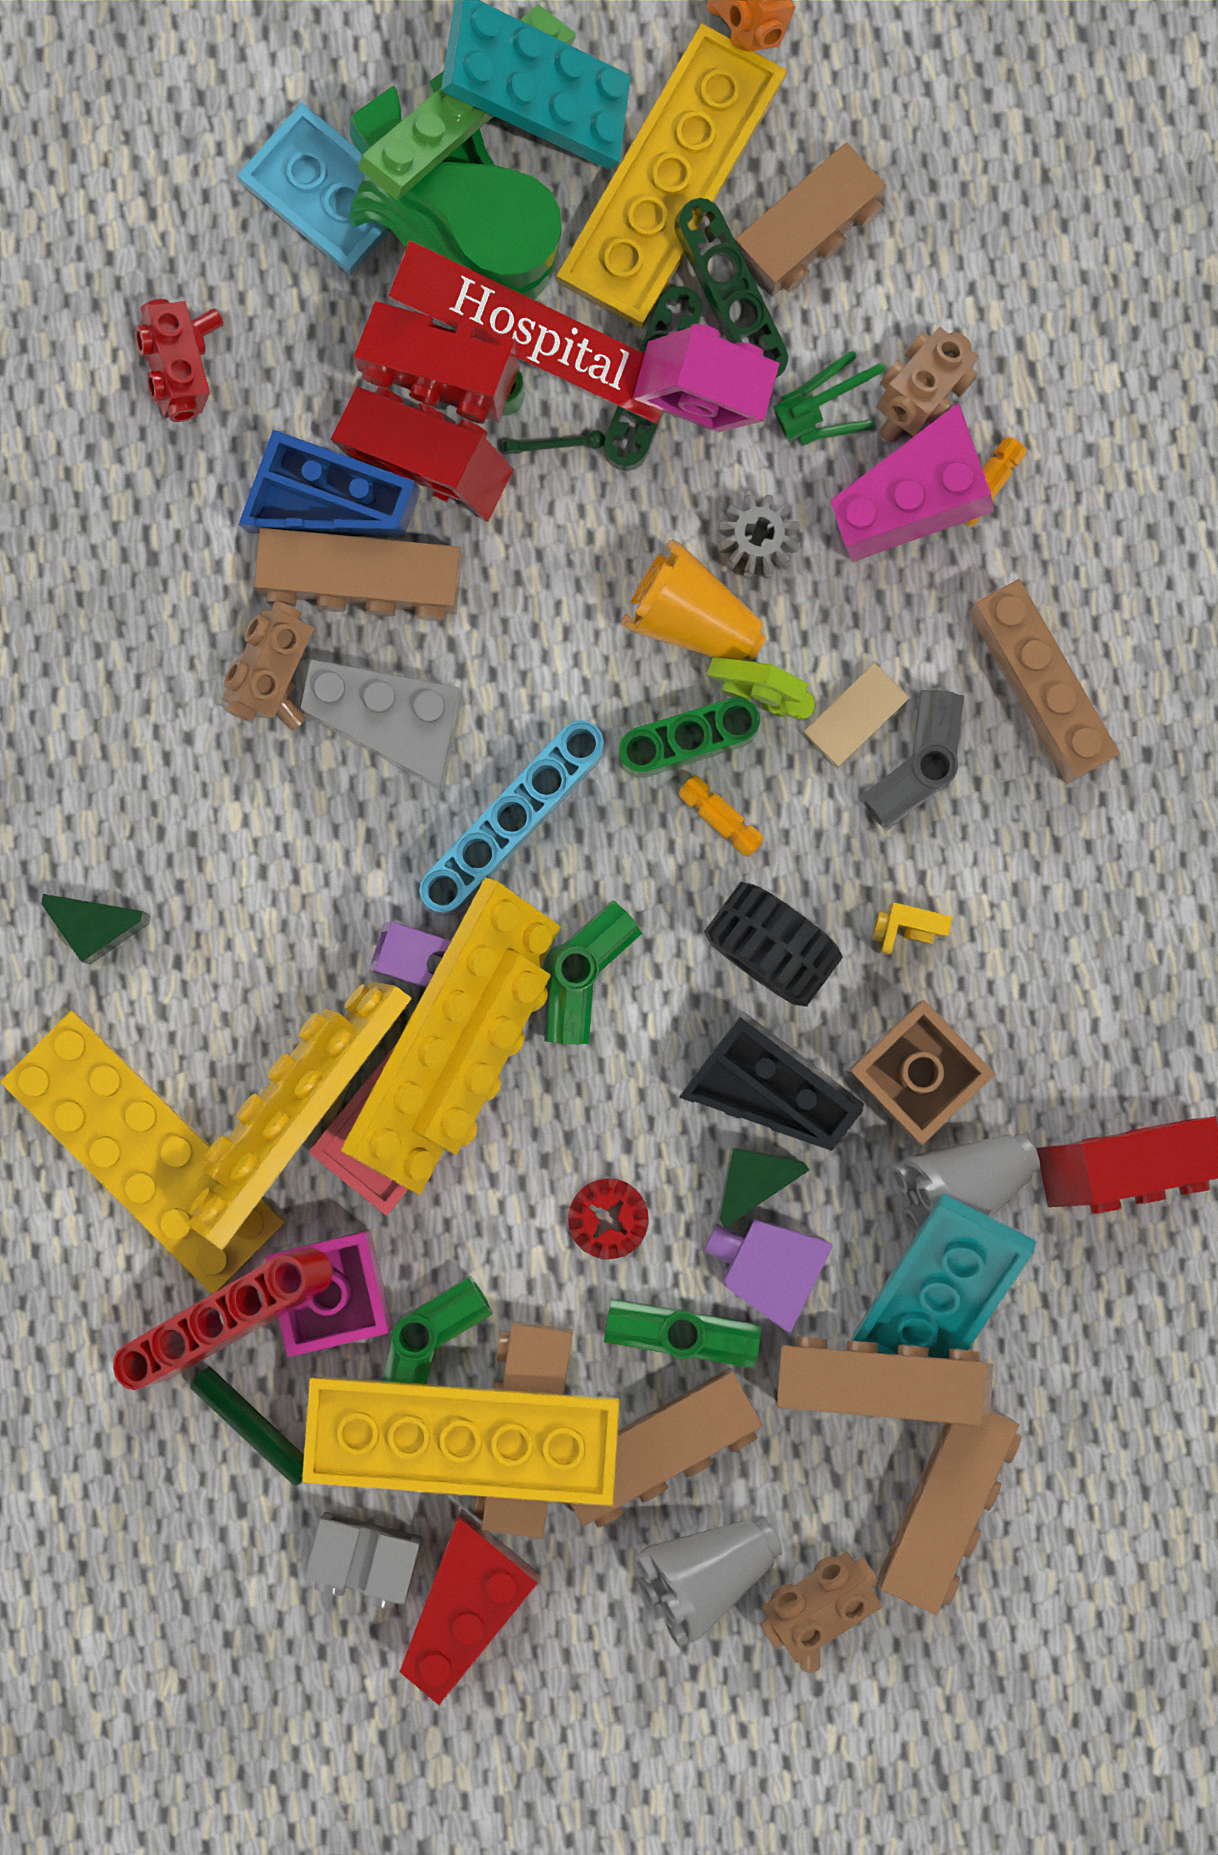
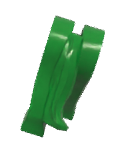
[349,71,562,300]

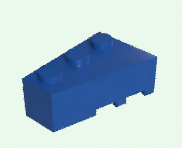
[238,430,421,537]

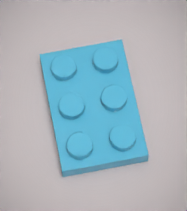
[237,102,390,276]

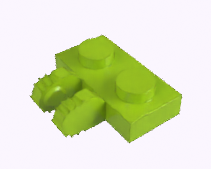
[706,657,816,720]

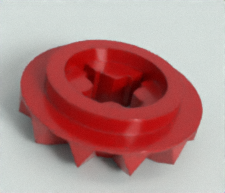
[568,1178,649,1260]

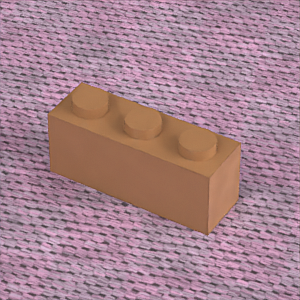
[735,142,887,297]

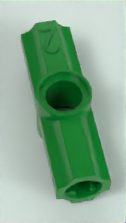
[604,1298,762,1369]

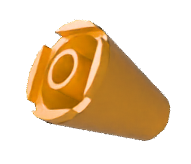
[621,539,766,661]

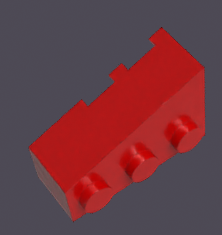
[353,301,520,424]
[331,386,514,522]
[1036,1116,1218,1214]
[399,1508,540,1705]

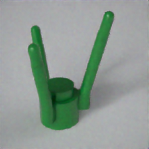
[773,351,886,446]

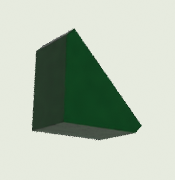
[41,894,151,965]
[718,1147,810,1228]

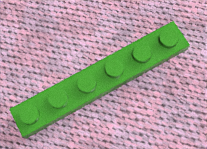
[358,4,577,200]

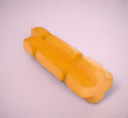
[963,436,1027,527]
[678,775,764,857]

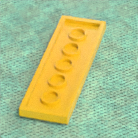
[556,23,787,329]
[0,1010,286,1294]
[302,1376,620,1506]

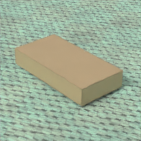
[802,663,910,769]

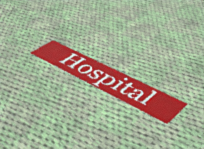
[388,240,662,424]

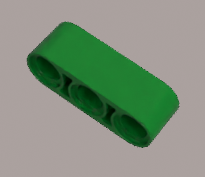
[619,697,761,778]

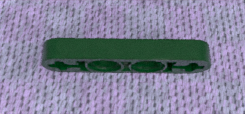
[674,198,789,378]
[604,286,703,471]

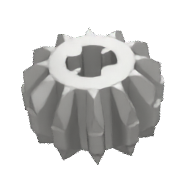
[717,494,800,579]

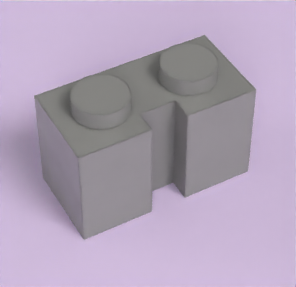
[304,1512,423,1609]

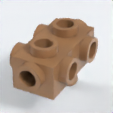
[875,327,979,443]
[222,601,314,730]
[759,1552,883,1673]

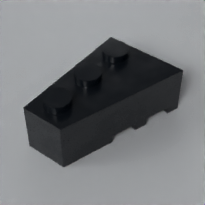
[678,1011,864,1151]

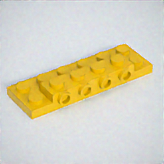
[340,877,561,1196]
[187,981,412,1250]

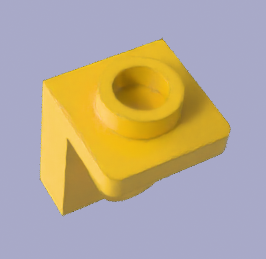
[872,902,953,955]

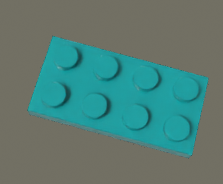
[441,0,631,170]
[851,1193,1036,1359]

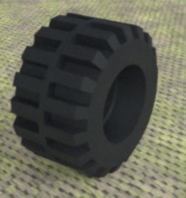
[704,882,843,1007]

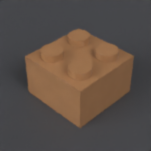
[846,1000,996,1145]

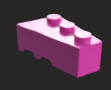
[830,403,994,562]

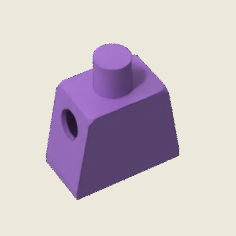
[369,921,451,989]
[703,1218,833,1333]

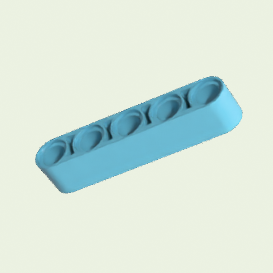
[419,720,604,916]

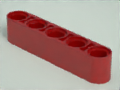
[113,1248,333,1390]

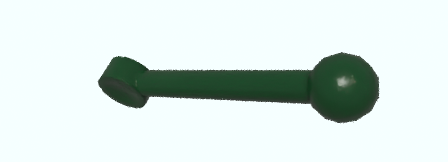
[502,430,605,455]

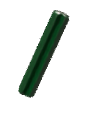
[190,1367,304,1486]

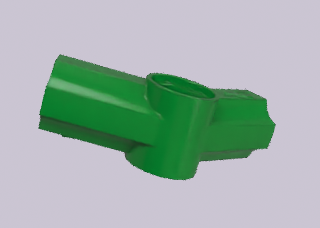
[544,900,643,1045]
[382,1275,493,1385]

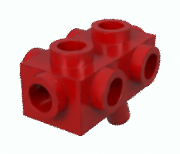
[135,299,223,422]

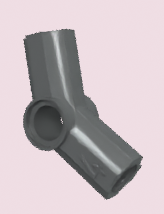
[860,690,964,831]

